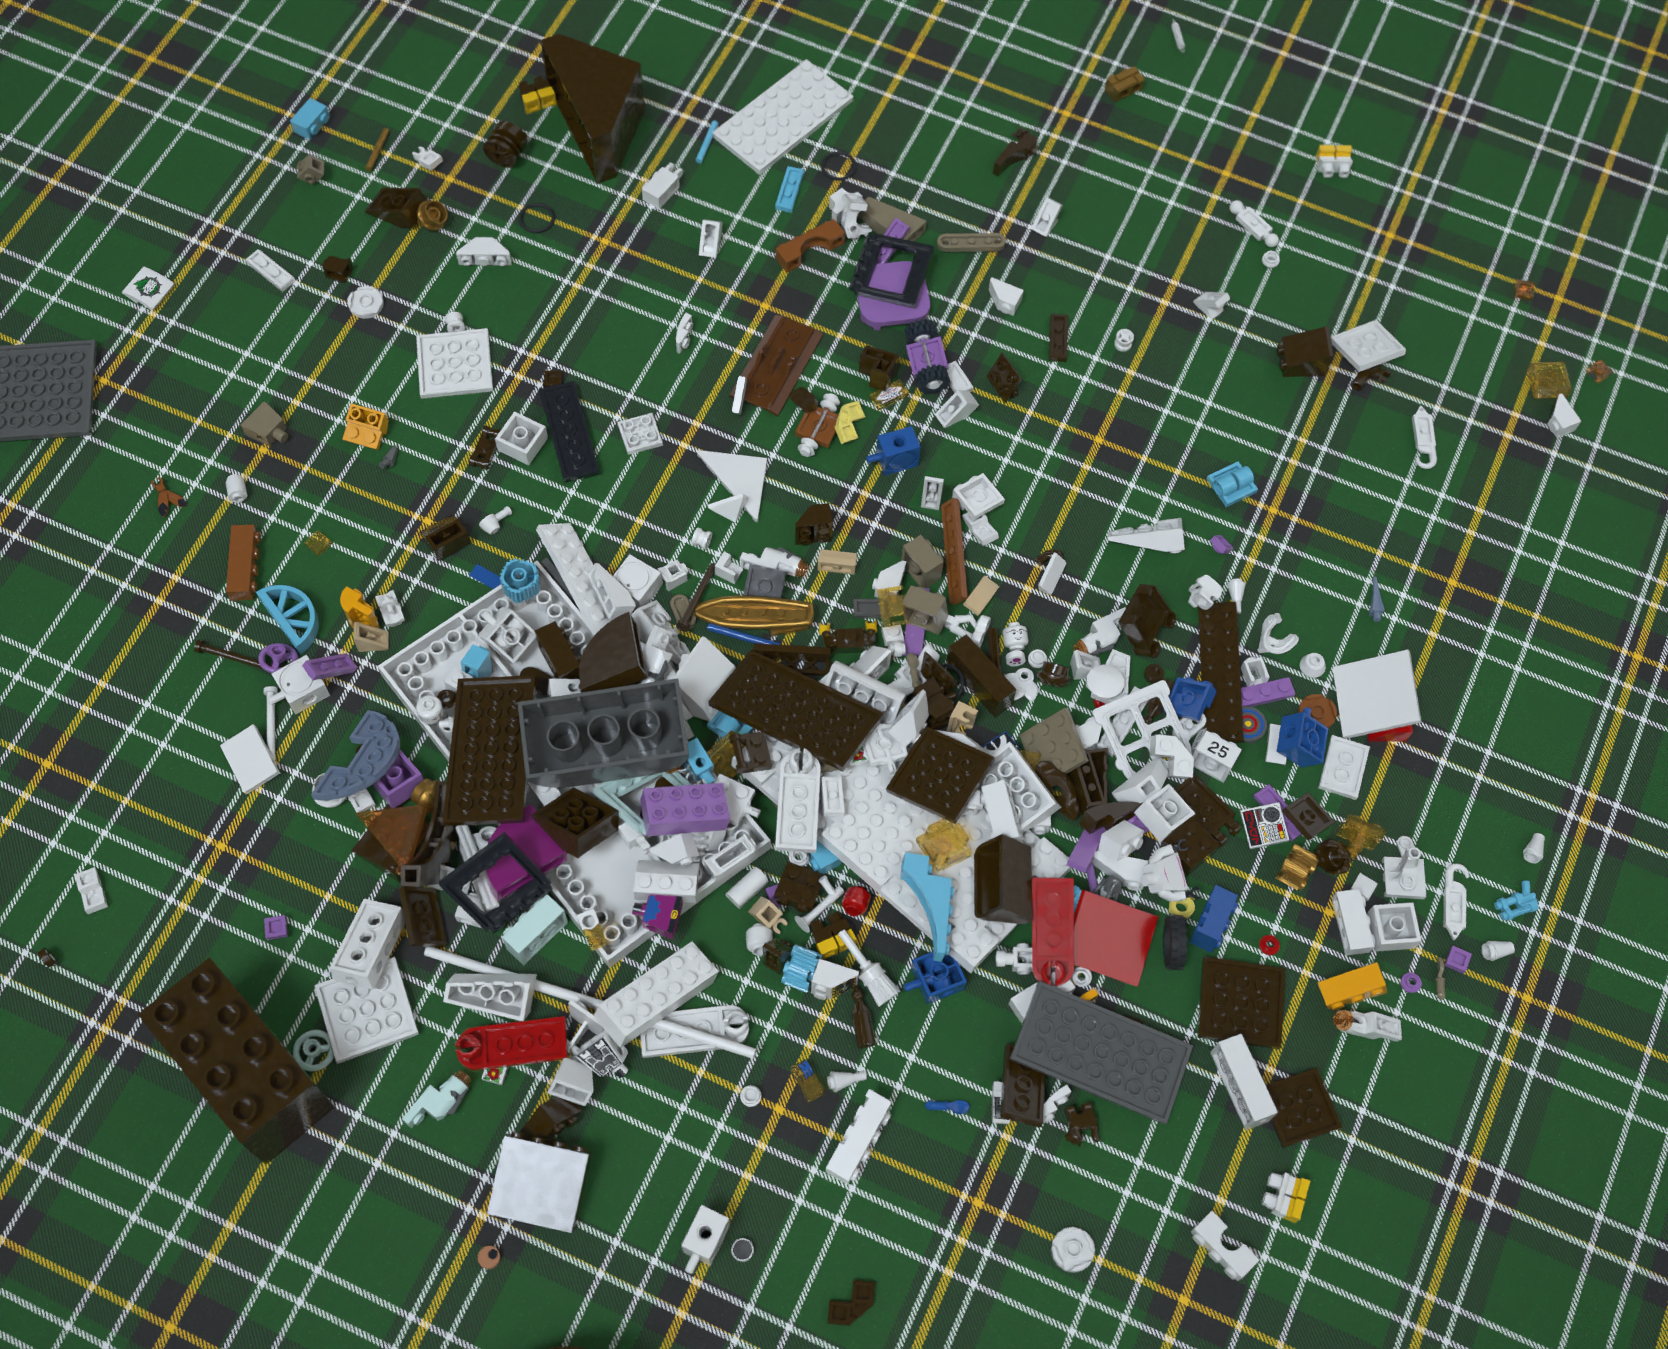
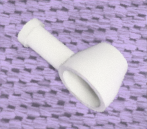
[479,506,512,535]

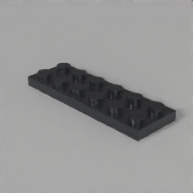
[539,381,600,483]

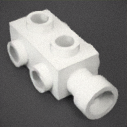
[996,943,1055,975]

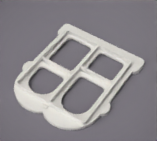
[1092,680,1192,780]

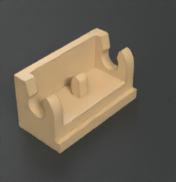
[946,701,978,735]

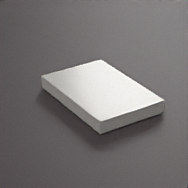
[220,724,280,794]
[1318,735,1370,800]

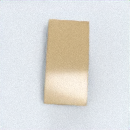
[963,575,999,616]

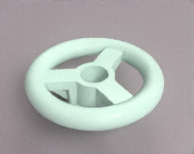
[293,1030,334,1071]

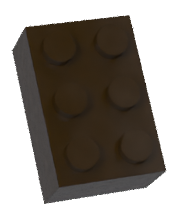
[534,621,580,680]

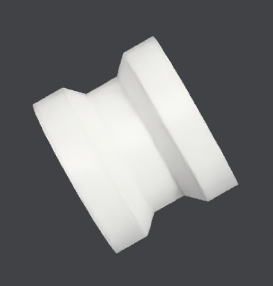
[445,312,465,332]
[1114,329,1134,352]
[691,527,712,550]

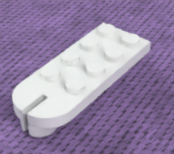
[775,748,821,853]
[640,1005,749,1058]

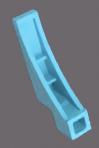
[900,852,954,962]

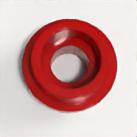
[1259,935,1280,956]

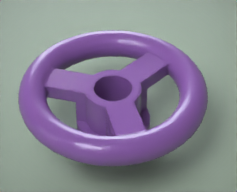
[258,643,298,673]

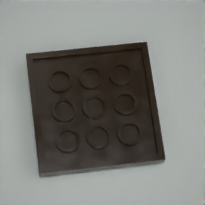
[886,726,995,824]
[1197,956,1285,1050]

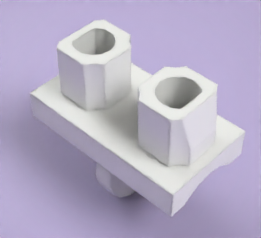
[375,590,405,627]

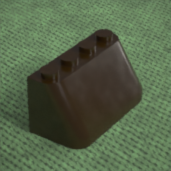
[974,834,1033,924]

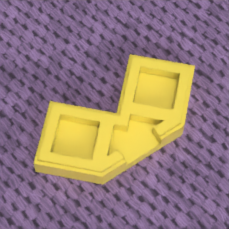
[835,401,865,444]

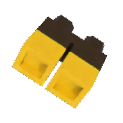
[519,76,557,114]
[811,912,857,960]

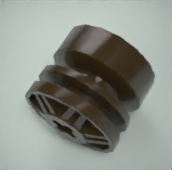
[483,121,528,168]

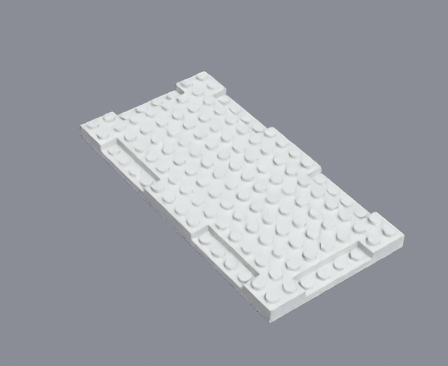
[731,673,1071,973]

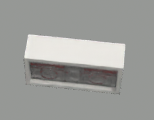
[1210,1034,1278,1130]

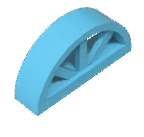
[256,585,319,655]

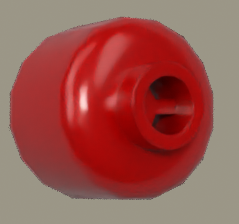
[842,886,871,916]

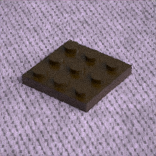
[1265,1068,1342,1148]

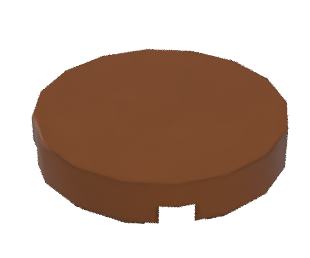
[1298,694,1337,729]

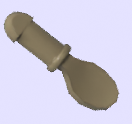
[906,653,921,688]
[1435,957,1445,1000]

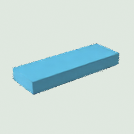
[775,166,804,213]

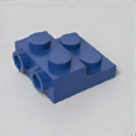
[1163,677,1217,721]

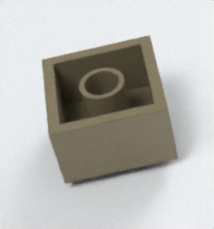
[901,535,944,588]
[901,585,948,635]

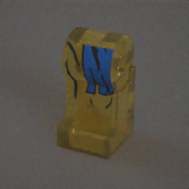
[790,1059,824,1103]

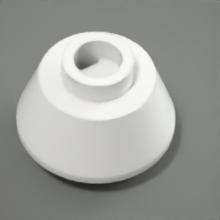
[1300,653,1326,678]

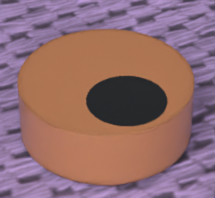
[478,1246,501,1270]

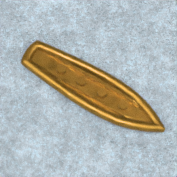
[694,595,814,629]

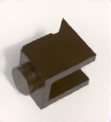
[322,256,354,283]

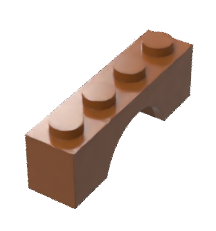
[775,219,845,273]

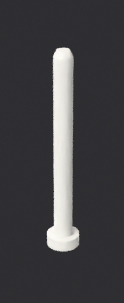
[264,686,278,762]

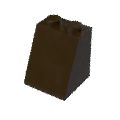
[1276,326,1333,377]

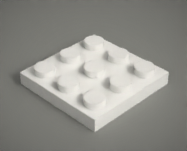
[1330,320,1406,372]

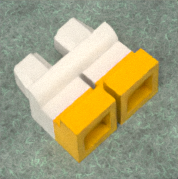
[1316,145,1353,178]
[1261,1173,1310,1223]

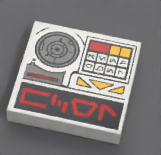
[1240,802,1289,849]

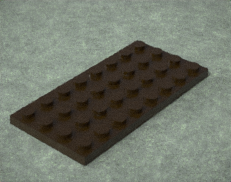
[708,650,884,772]
[442,675,537,826]

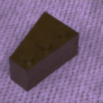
[1069,747,1108,816]

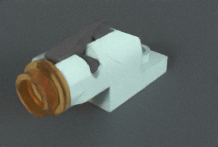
[402,1070,472,1128]

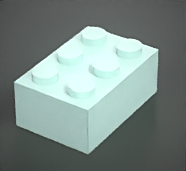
[502,894,568,965]

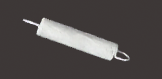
[1171,19,1185,52]

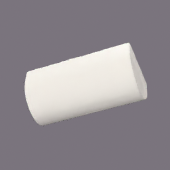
[725,867,768,909]

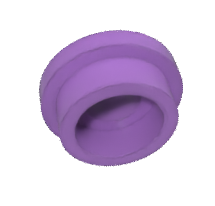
[1400,973,1422,993]

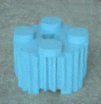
[500,558,541,603]
[781,944,823,992]

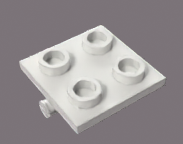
[567,1000,604,1055]

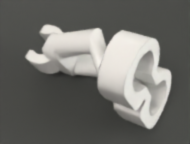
[944,615,991,648]

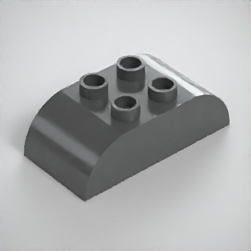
[518,678,689,788]

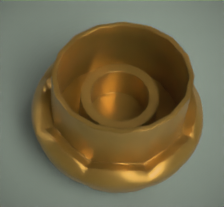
[417,200,448,231]
[411,779,438,813]

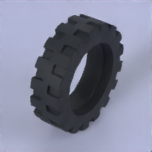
[1163,915,1187,970]

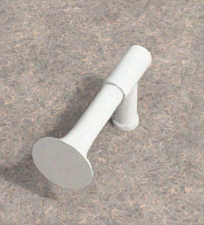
[795,876,844,933]

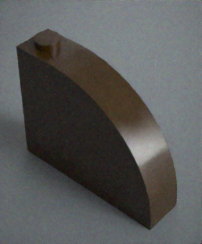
[578,612,647,693]

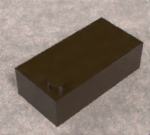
[946,634,1017,718]

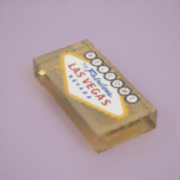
[869,379,909,411]

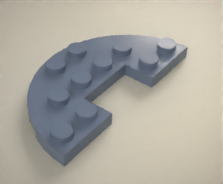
[311,710,400,801]

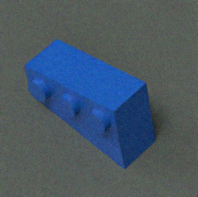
[1189,885,1238,953]

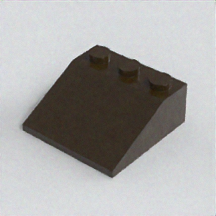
[532,787,619,858]
[351,804,430,883]

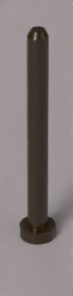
[676,563,715,632]
[194,639,272,669]

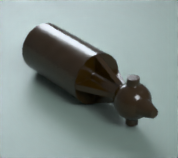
[1143,678,1174,725]
[851,985,876,1049]

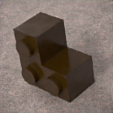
[859,345,900,392]
[520,1096,583,1143]

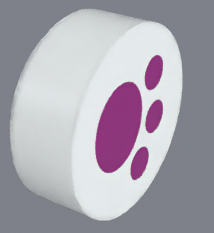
[1006,650,1025,666]

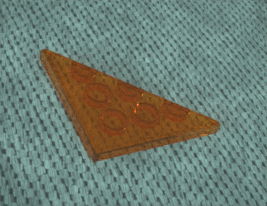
[356,805,427,867]

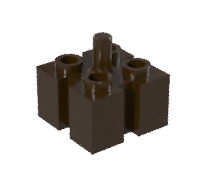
[911,678,956,730]

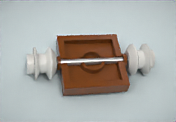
[795,393,840,457]

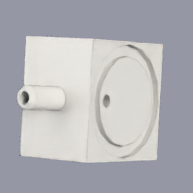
[613,554,662,610]
[477,607,536,664]
[268,655,330,715]
[682,1205,730,1274]

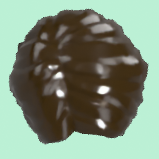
[1313,839,1353,875]

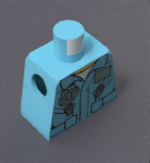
[683,737,716,784]

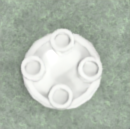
[1086,665,1125,701]

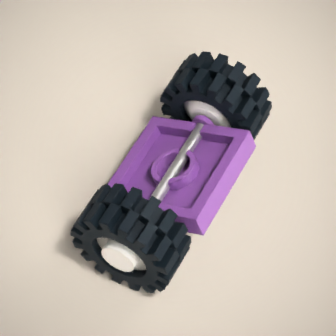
[904,318,950,395]

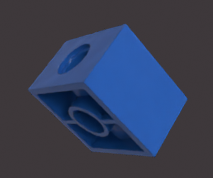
[866,426,921,476]
[1276,707,1328,768]
[903,952,967,1005]

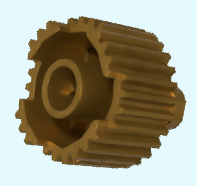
[1276,844,1319,891]

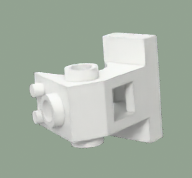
[841,194,872,239]

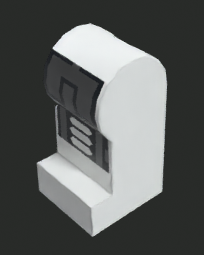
[992,1082,1010,1124]

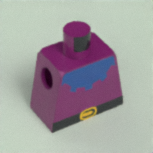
[632,895,683,940]

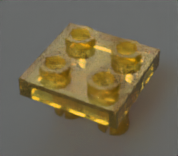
[706,730,744,779]
[1336,814,1386,860]

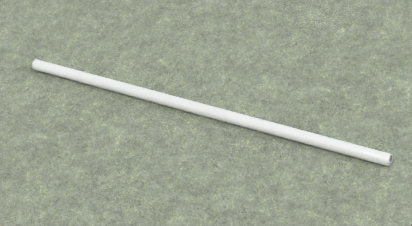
[424,947,757,1059]

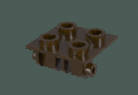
[986,352,1022,403]
[920,651,958,695]

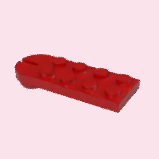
[1032,878,1074,986]
[455,1016,568,1070]

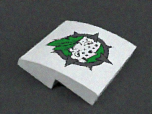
[122,267,174,311]

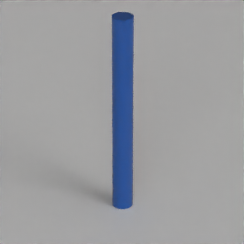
[707,623,782,645]

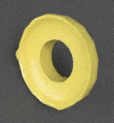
[1169,898,1195,920]

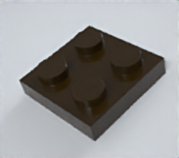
[1282,793,1335,841]

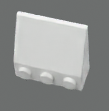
[672,636,736,722]

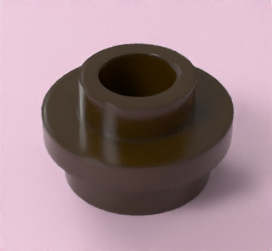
[437,690,456,709]

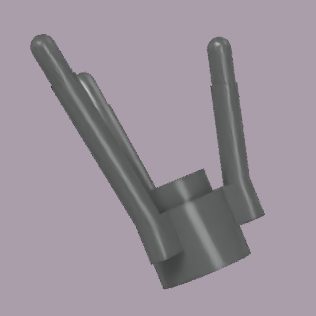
[1091,875,1123,902]

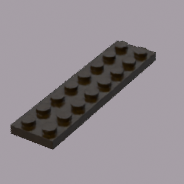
[1198,601,1244,743]

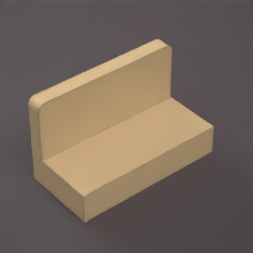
[818,549,857,575]

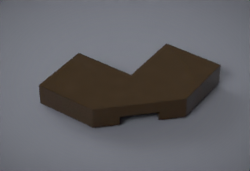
[827,1280,875,1326]

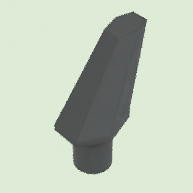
[379,444,398,469]

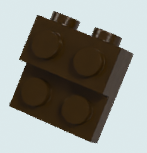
[774,861,825,913]

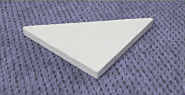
[697,450,767,522]

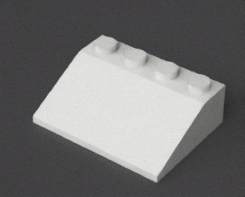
[977,742,1061,833]

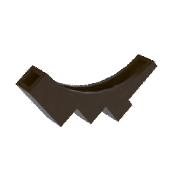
[401,781,459,886]

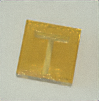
[304,530,332,556]

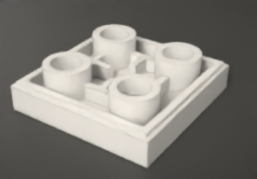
[617,413,663,455]

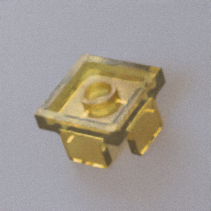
[877,585,908,628]
[916,818,972,873]

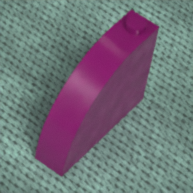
[486,804,567,901]

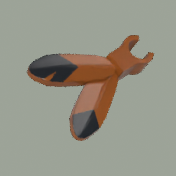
[151,477,187,517]

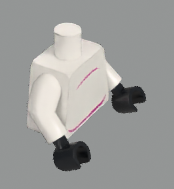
[1140,839,1202,902]

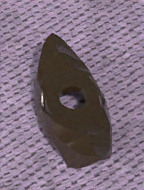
[1035,761,1081,820]

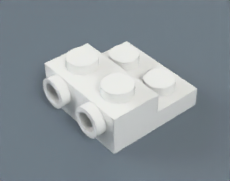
[952,473,1005,520]

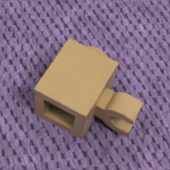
[748,897,787,934]

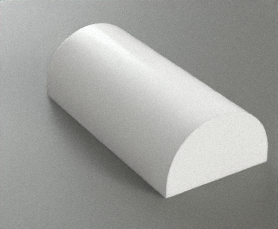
[825,661,907,724]

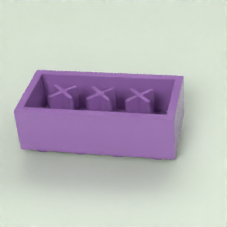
[640,783,730,836]

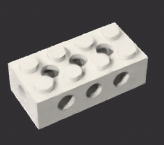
[329,899,405,990]

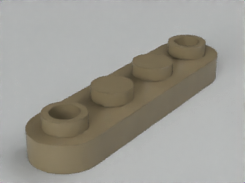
[937,233,1006,252]

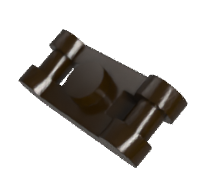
[469,425,501,470]

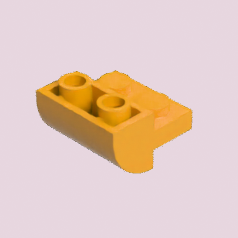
[343,403,388,450]
[340,586,380,629]

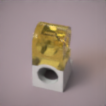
[576,908,607,951]

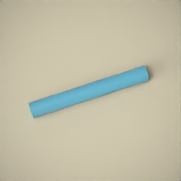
[696,121,718,163]

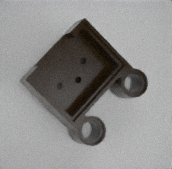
[1118,584,1176,658]

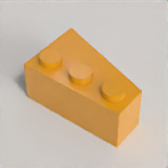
[1318,962,1387,1010]

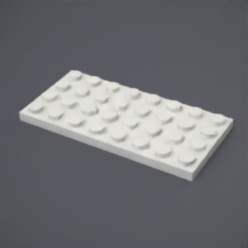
[712,59,854,175]

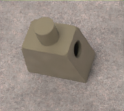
[241,401,288,446]

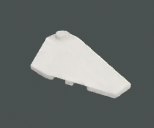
[632,600,690,665]

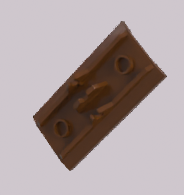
[729,315,823,417]

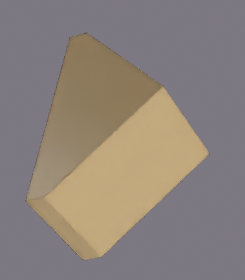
[354,622,388,652]

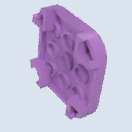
[857,261,930,330]

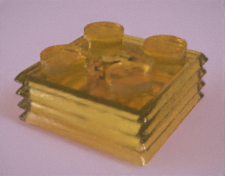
[1527,362,1572,399]

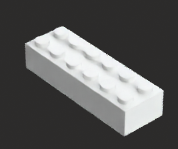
[594,942,719,1048]

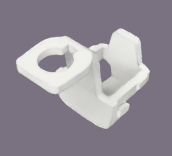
[1188,575,1223,610]

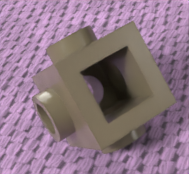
[297,154,324,185]

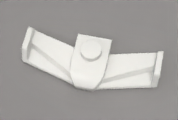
[888,642,940,695]

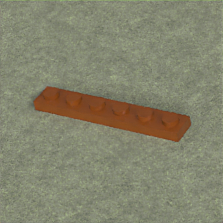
[941,498,968,605]

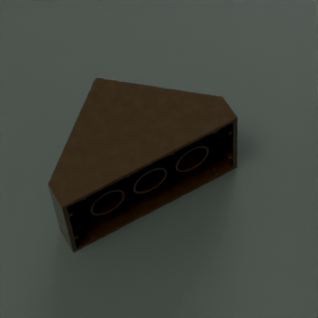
[540,34,645,184]

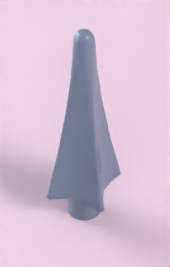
[1369,577,1385,622]

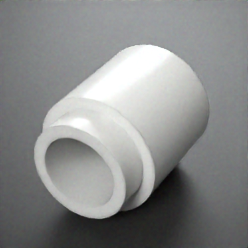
[226,474,247,503]

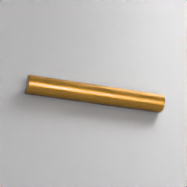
[365,128,390,171]

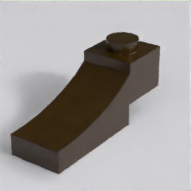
[993,133,1038,177]

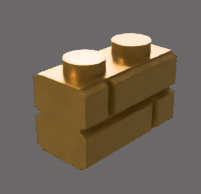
[1105,66,1145,102]

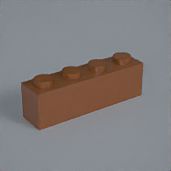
[226,525,261,601]

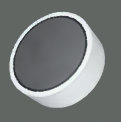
[732,1238,753,1262]

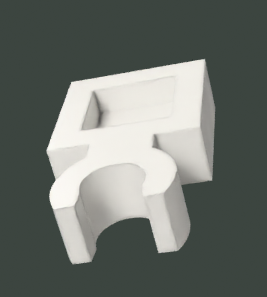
[412,147,443,171]

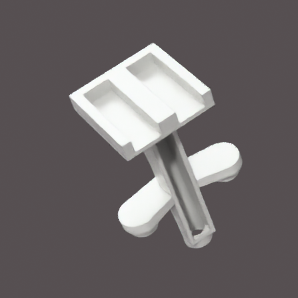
[1382,836,1426,899]

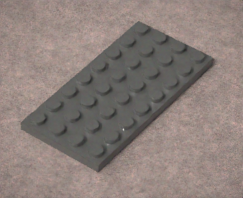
[1010,981,1193,1125]

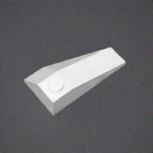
[1108,518,1185,553]

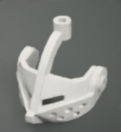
[1257,613,1299,654]

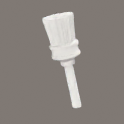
[838,929,900,1007]

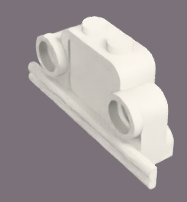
[456,825,517,912]

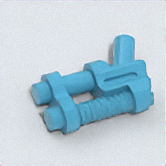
[1494,881,1539,921]

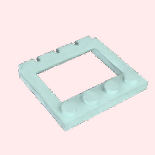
[594,769,692,835]

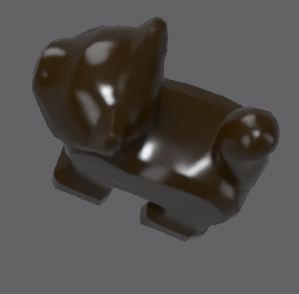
[1064,1102,1100,1147]

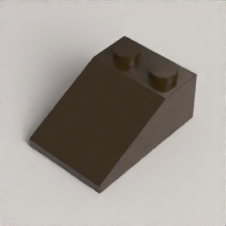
[365,187,427,228]

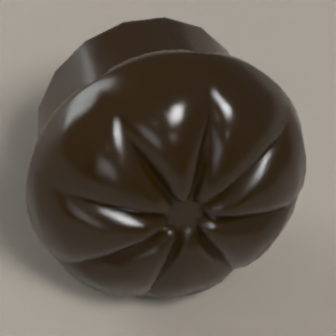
[1037,661,1071,688]

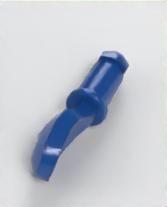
[925,1100,970,1115]

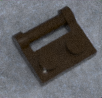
[729,731,772,774]

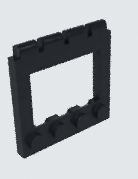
[849,233,934,308]
[439,832,553,933]

